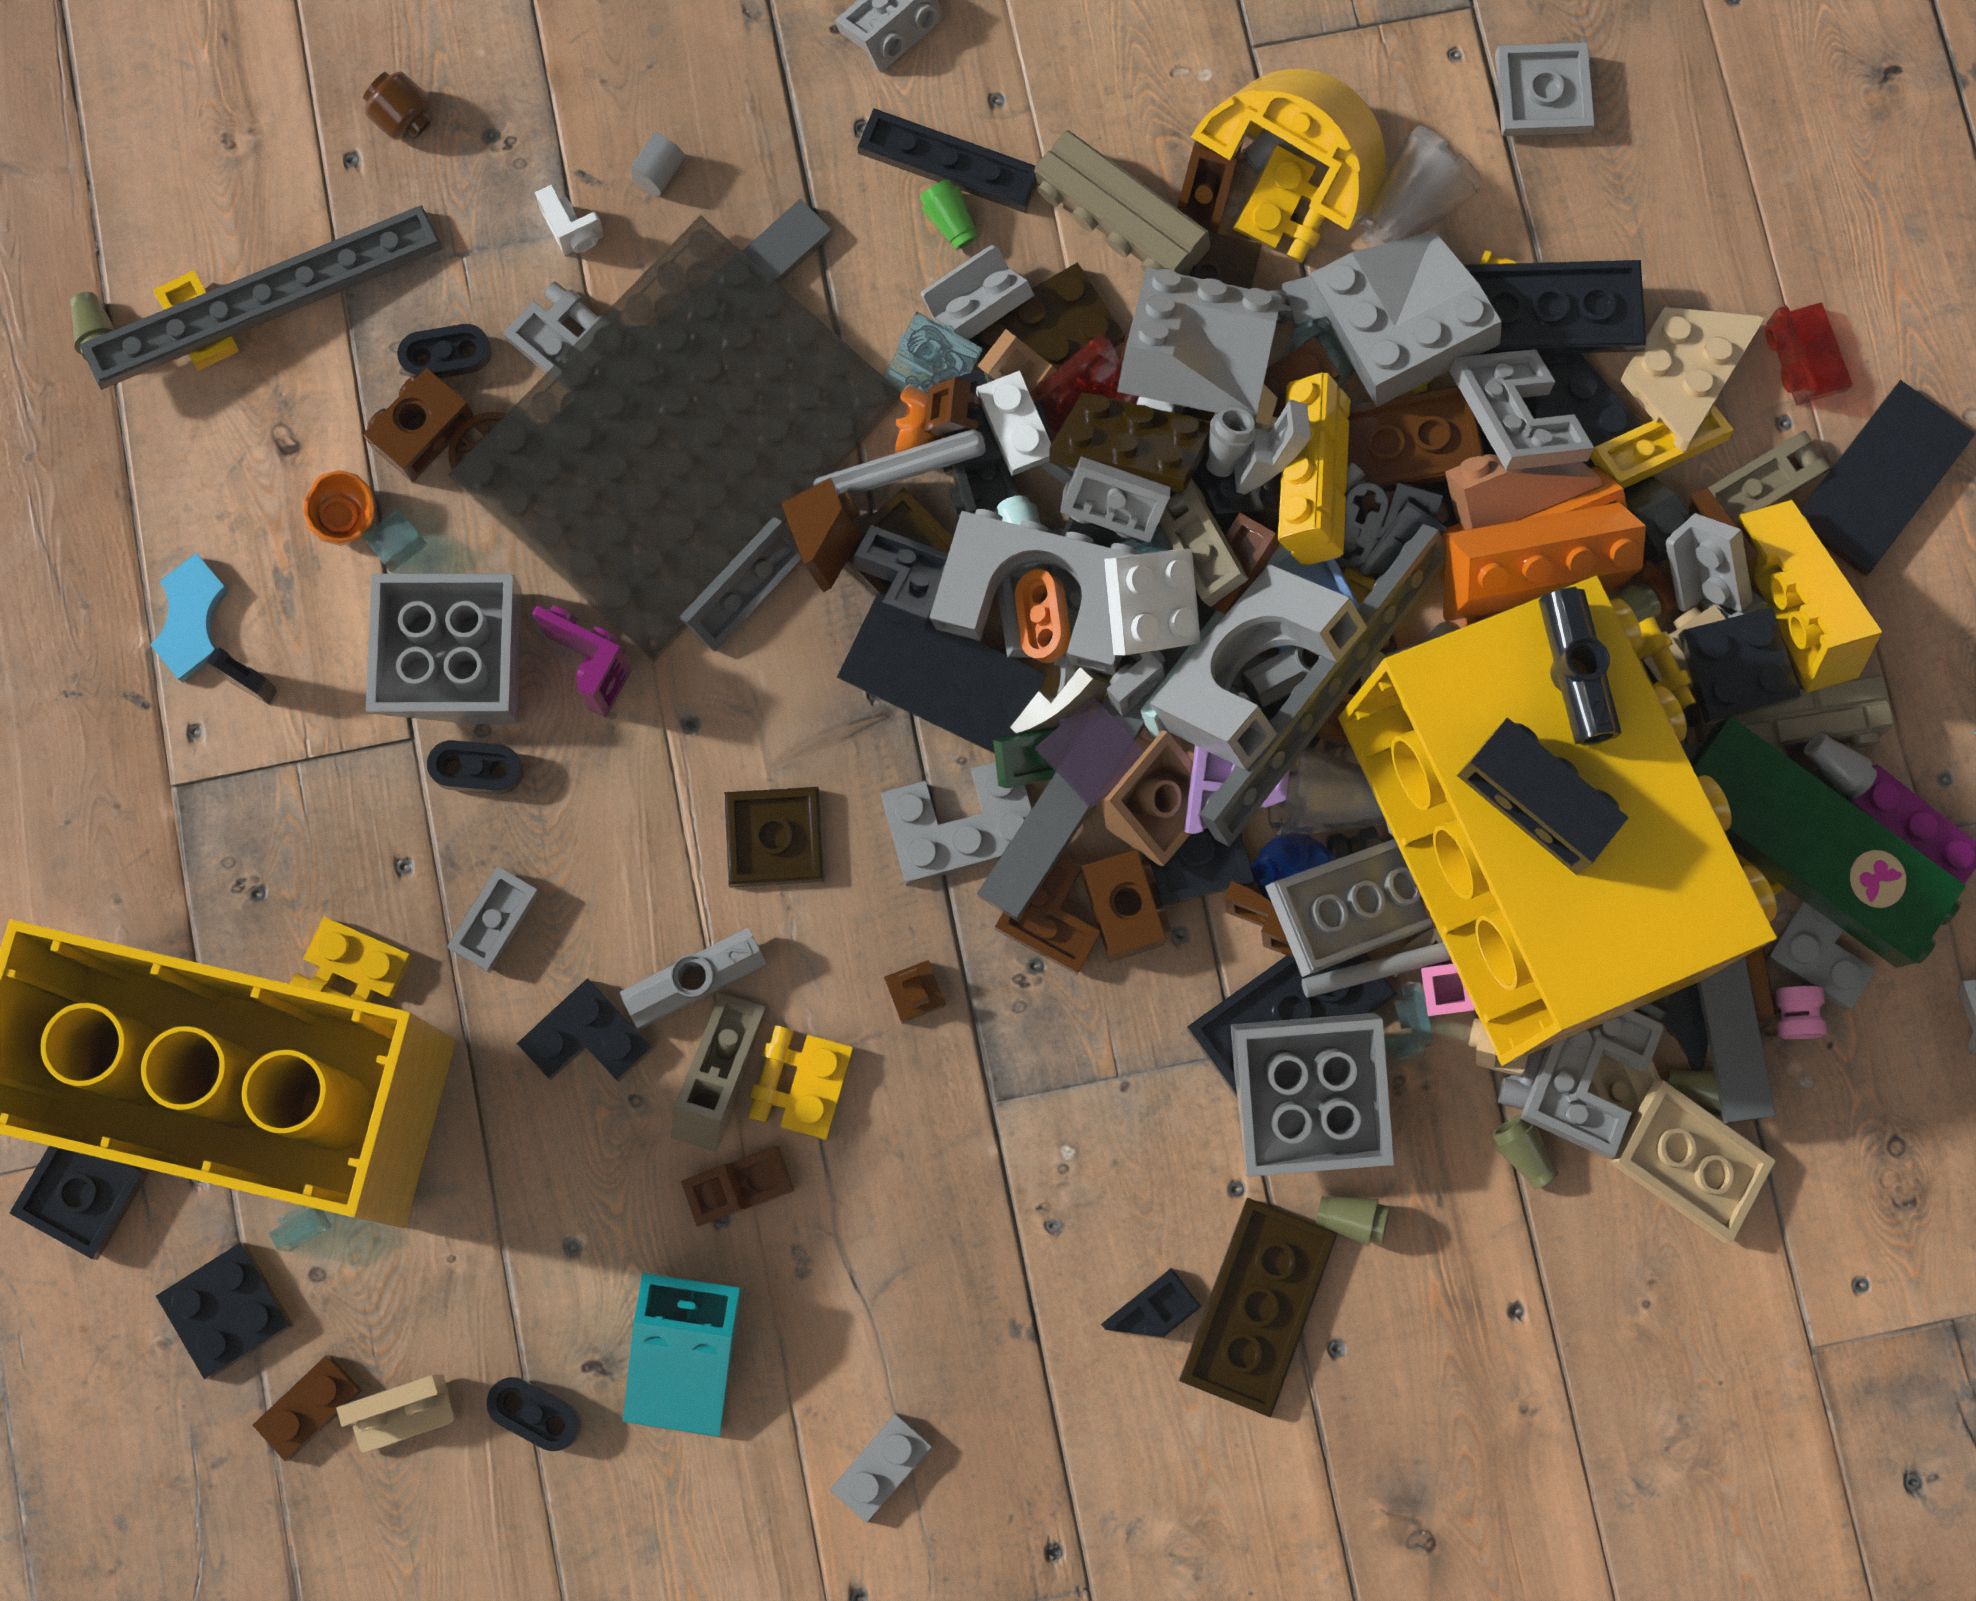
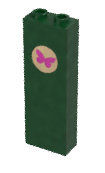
[1689,716,1966,968]

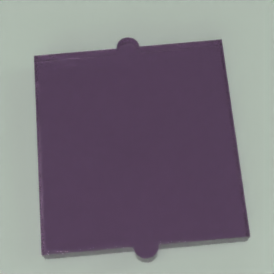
[1035,697,1145,810]

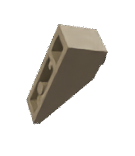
[671,993,766,1152]

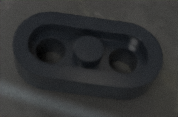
[397,324,491,378]
[427,740,524,794]
[486,1377,581,1451]

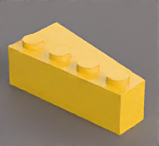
[1736,500,1882,693]

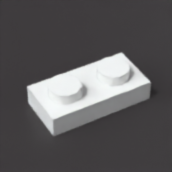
[976,371,1051,476]

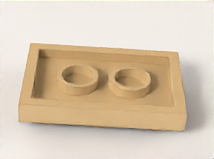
[1609,1080,1776,1243]

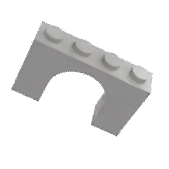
[929,509,1139,675]
[1149,564,1367,771]

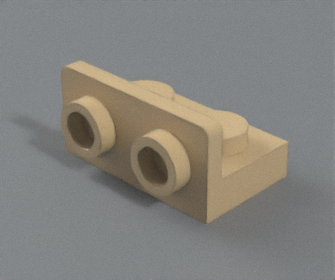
[336,1374,456,1453]

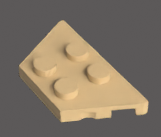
[1621,307,1765,452]

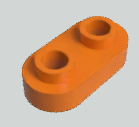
[1014,569,1071,663]

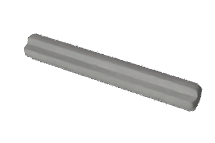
[814,429,986,495]

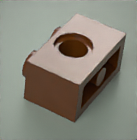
[363,368,474,483]
[1081,849,1171,963]

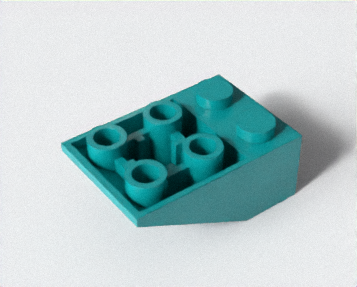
[623,1273,745,1437]

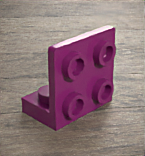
[532,606,632,718]

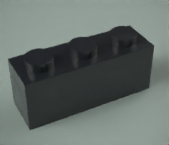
[1457,717,1629,875]

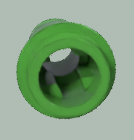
[919,179,978,251]

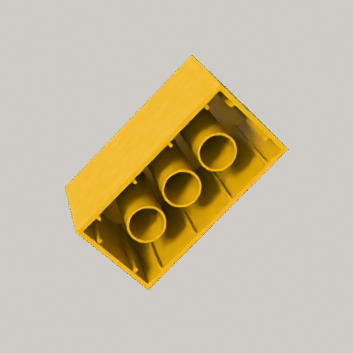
[1338,575,1777,1066]
[0,919,456,1229]

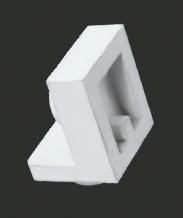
[535,185,604,256]

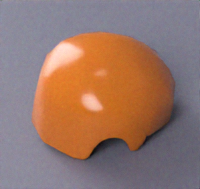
[895,385,942,453]
[303,470,376,546]

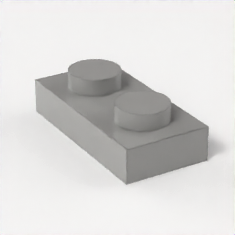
[447,866,540,973]
[830,1413,932,1523]

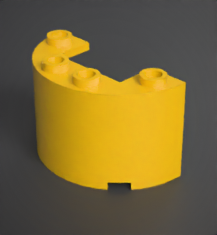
[1191,69,1386,230]

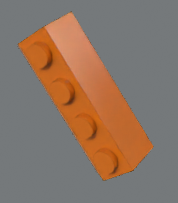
[1443,502,1646,621]

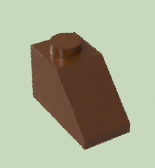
[1177,140,1244,234]
[782,477,861,592]

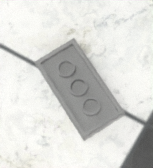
[1265,839,1433,977]

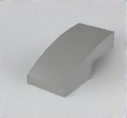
[1234,400,1311,494]

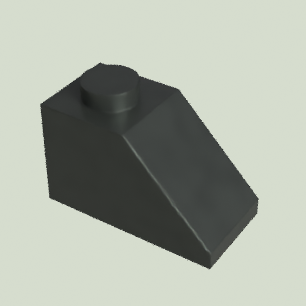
[1624,476,1690,565]

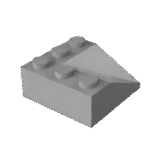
[1310,231,1501,407]
[1117,267,1281,421]
[366,573,522,724]
[1231,1013,1394,1177]

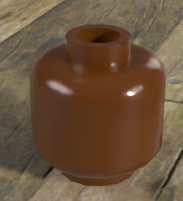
[363,71,432,140]

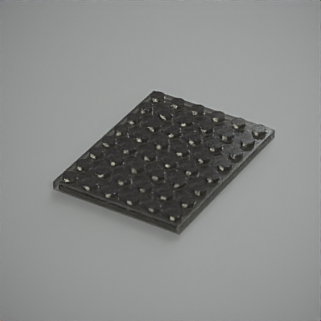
[448,215,901,662]

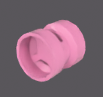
[1775,986,1827,1039]

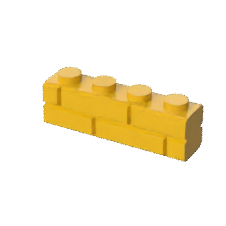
[1278,373,1350,566]

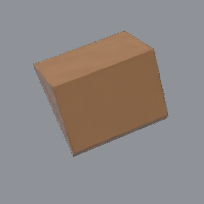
[1104,730,1193,866]

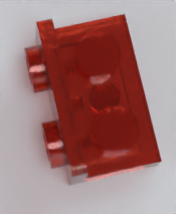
[1765,302,1853,406]
[1031,334,1137,434]

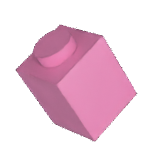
[1421,961,1475,1016]

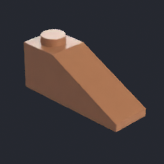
[1445,454,1602,530]

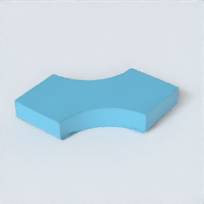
[150,553,228,683]

